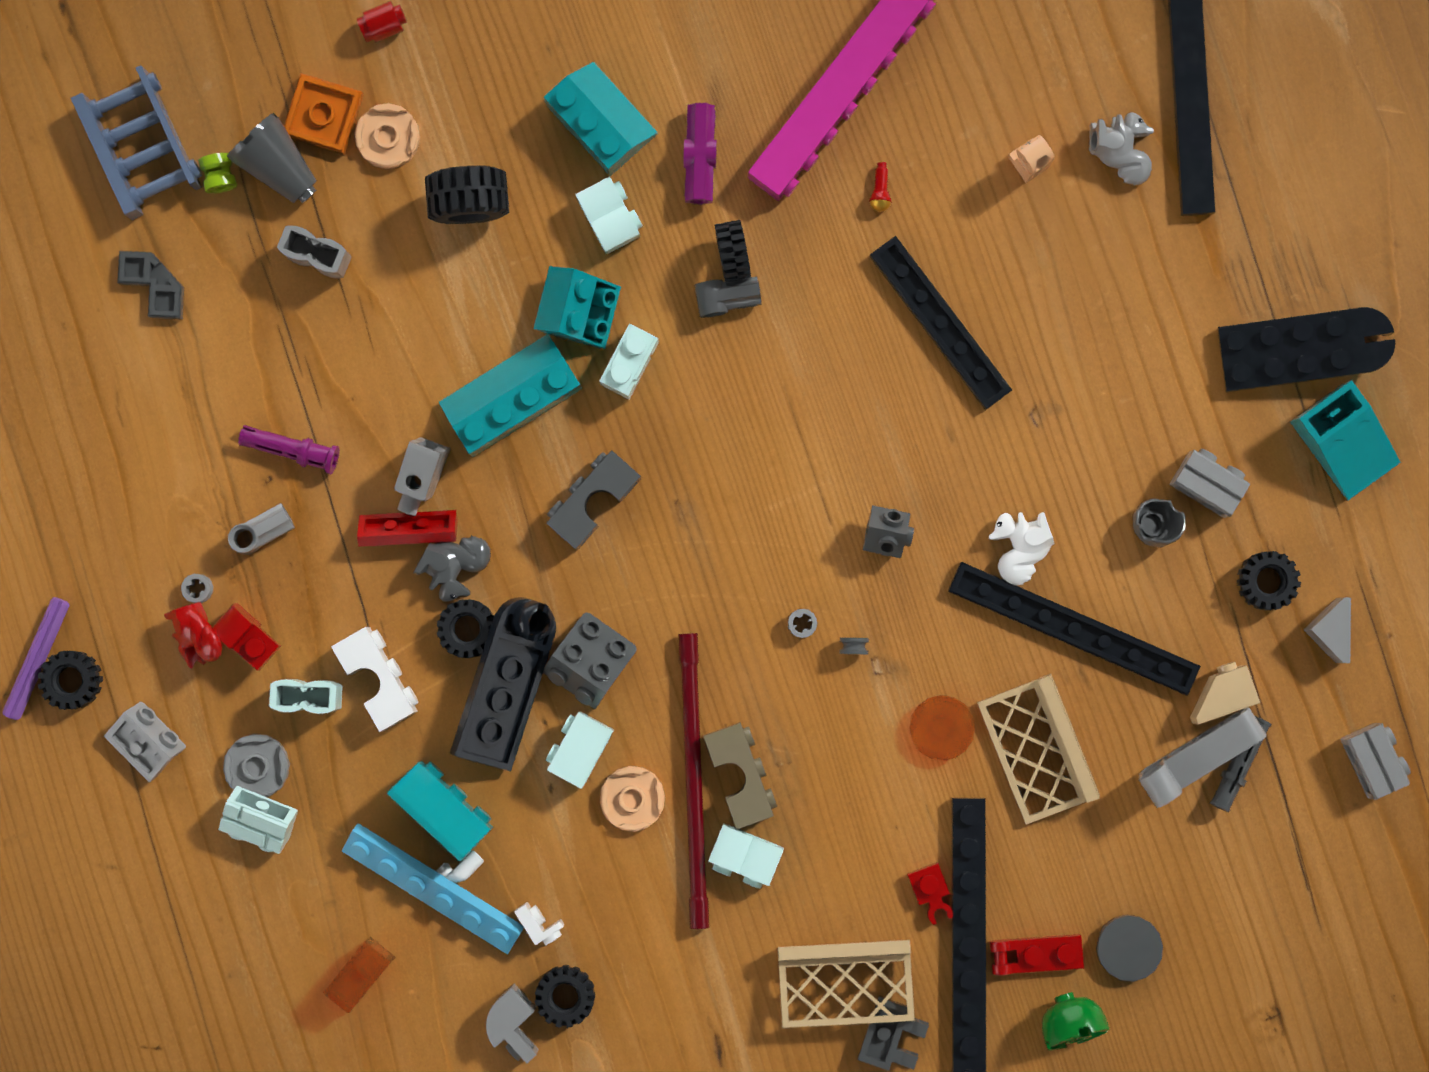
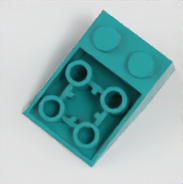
[1290,380,1401,501]

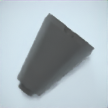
[227,112,317,203]

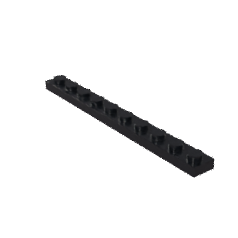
[952,798,986,1072]

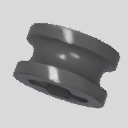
[839,637,869,655]

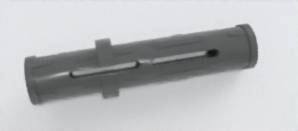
[1210,716,1272,812]

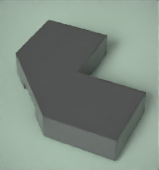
[117,251,184,319]

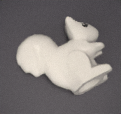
[989,512,1055,586]

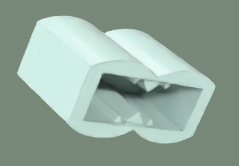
[575,176,643,255]
[269,679,343,714]
[708,823,784,889]

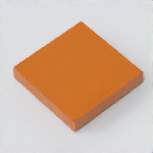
[284,73,364,155]

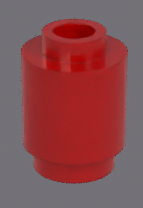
[356,1,407,43]

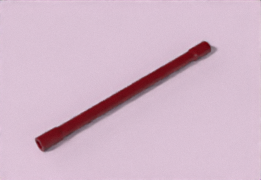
[678,633,710,929]

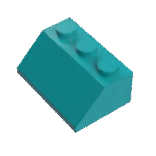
[544,62,658,176]
[387,761,493,861]

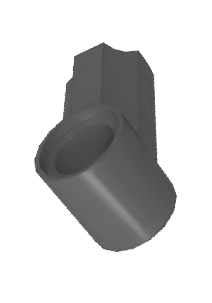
[694,277,762,318]

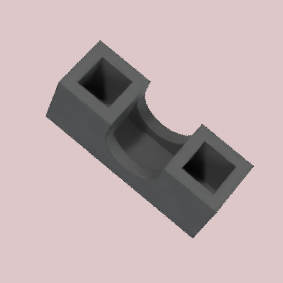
[547,450,642,550]

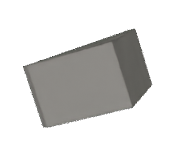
[1304,597,1351,663]

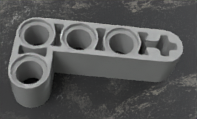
[1138,707,1267,808]

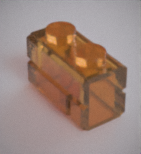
[323,937,396,1013]

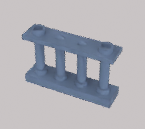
[71,65,202,220]

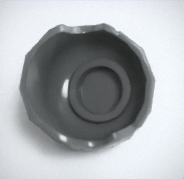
[1132,499,1186,548]

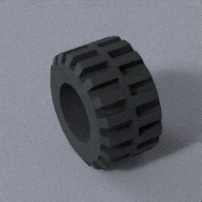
[425,166,509,224]

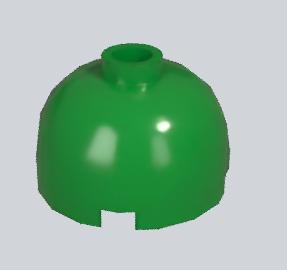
[1042,992,1110,1051]

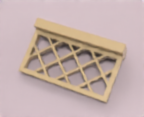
[977,673,1100,824]
[778,940,915,1028]

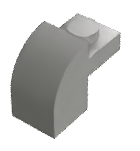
[486,983,539,1064]

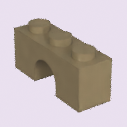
[704,722,777,829]

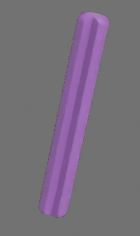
[2,597,69,720]

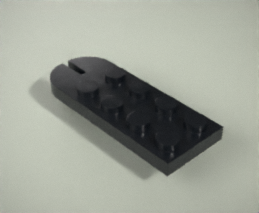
[1218,307,1395,392]
[450,597,556,771]

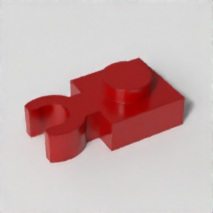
[907,862,953,925]

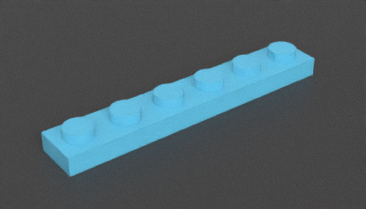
[342,823,524,955]

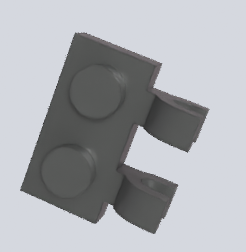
[858,996,929,1071]

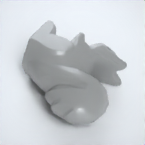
[1089,112,1154,186]

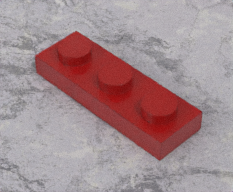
[357,510,458,547]

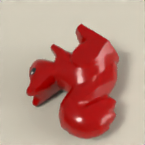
[164,602,223,669]

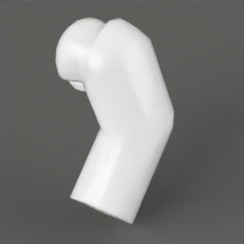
[436,851,484,883]

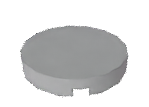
[223,734,290,797]

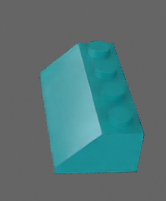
[439,334,583,457]

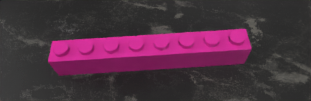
[748,0,936,201]

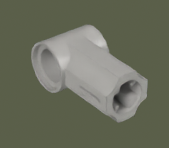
[228,503,295,555]

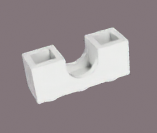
[331,627,419,732]

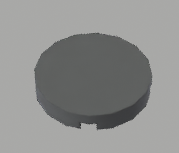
[1096,915,1163,982]

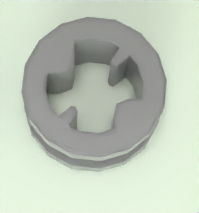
[181,574,213,603]
[788,609,817,638]

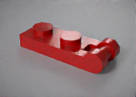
[990,934,1084,975]

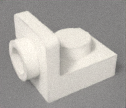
[514,902,564,946]

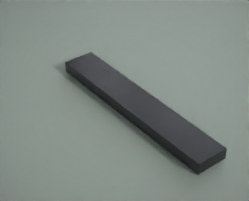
[869,235,1012,410]

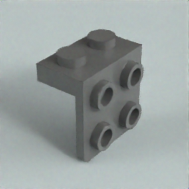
[543,613,637,709]

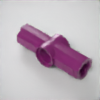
[683,103,717,205]

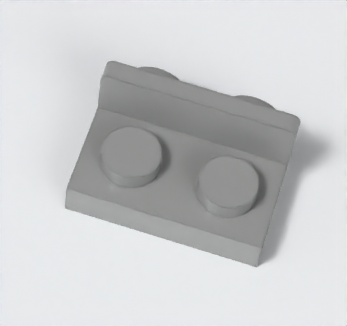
[104,702,186,782]

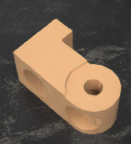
[1008,135,1055,183]

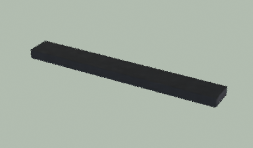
[1168,0,1215,216]
[947,562,1201,696]

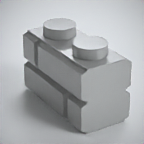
[1169,448,1250,518]
[1340,723,1411,800]

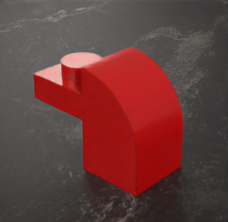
[212,603,281,671]

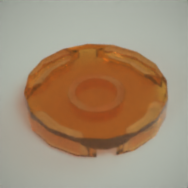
[909,695,975,761]

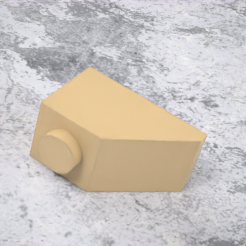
[1190,661,1260,725]

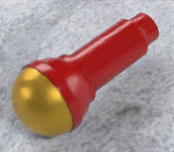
[869,162,892,212]

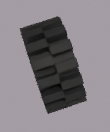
[714,220,751,282]
[1237,551,1301,610]
[437,599,494,658]
[38,651,103,710]
[535,965,595,1028]

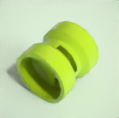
[198,153,237,193]

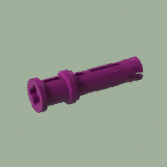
[238,425,340,474]

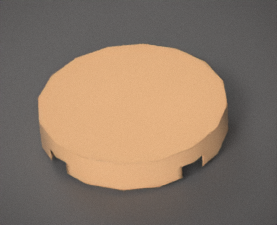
[355,103,420,169]
[600,766,665,832]

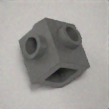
[863,505,914,558]

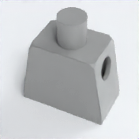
[394,437,451,516]

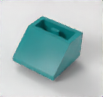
[533,266,621,349]

